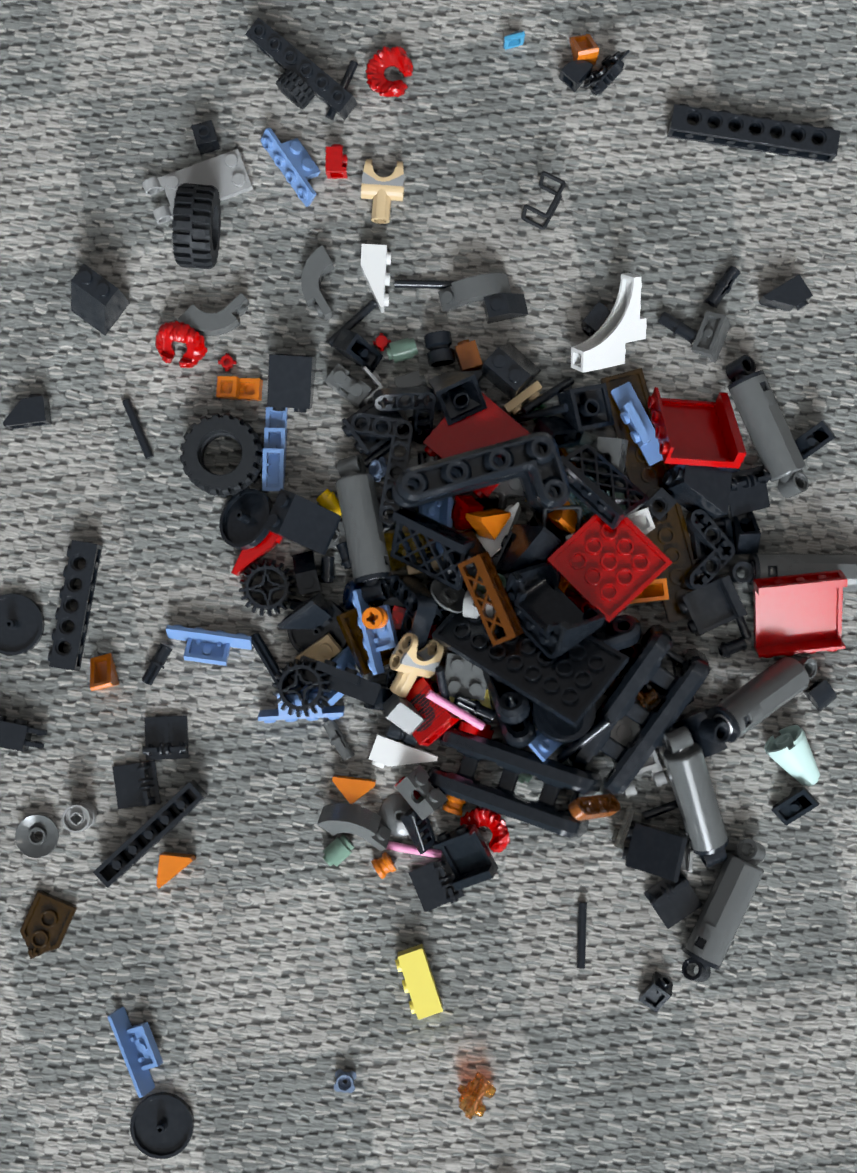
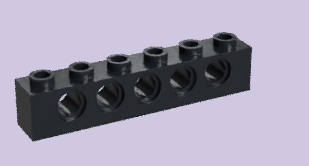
[245,17,358,120]
[48,540,103,671]
[93,780,208,888]

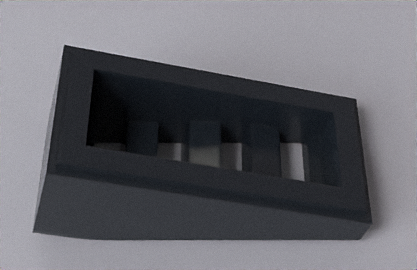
[400,808,436,854]

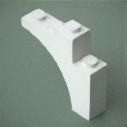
[571,273,647,373]

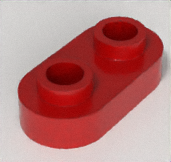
[459,721,494,739]

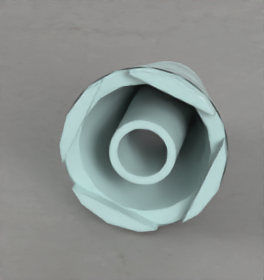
[764,725,820,786]

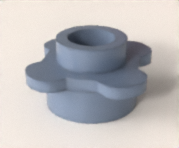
[369,457,387,482]
[334,1069,357,1093]

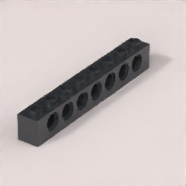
[667,104,841,163]

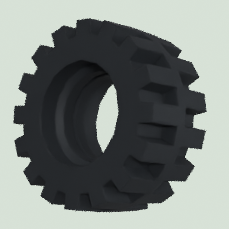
[276,69,315,109]

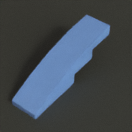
[262,407,288,491]

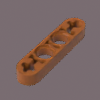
[568,794,621,821]

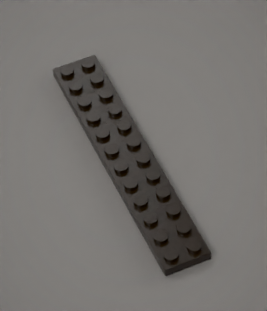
[600,368,700,623]

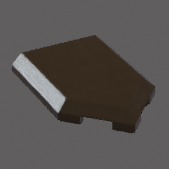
[20,890,77,959]

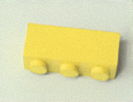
[395,944,443,1020]

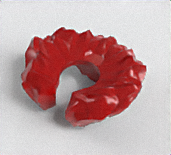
[365,46,413,98]
[155,321,208,368]
[460,807,510,853]

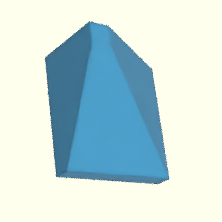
[503,30,525,50]

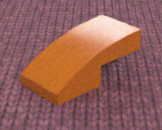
[216,376,263,401]

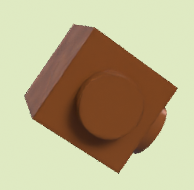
[454,339,483,371]

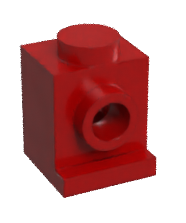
[325,144,348,179]
[451,495,484,530]

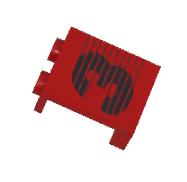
[406,677,460,746]

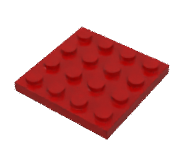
[547,514,672,623]

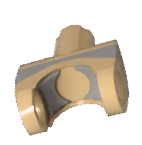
[361,159,404,224]
[389,633,444,698]

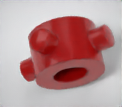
[373,333,391,352]
[218,353,237,372]

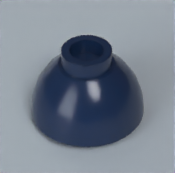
[343,580,362,609]

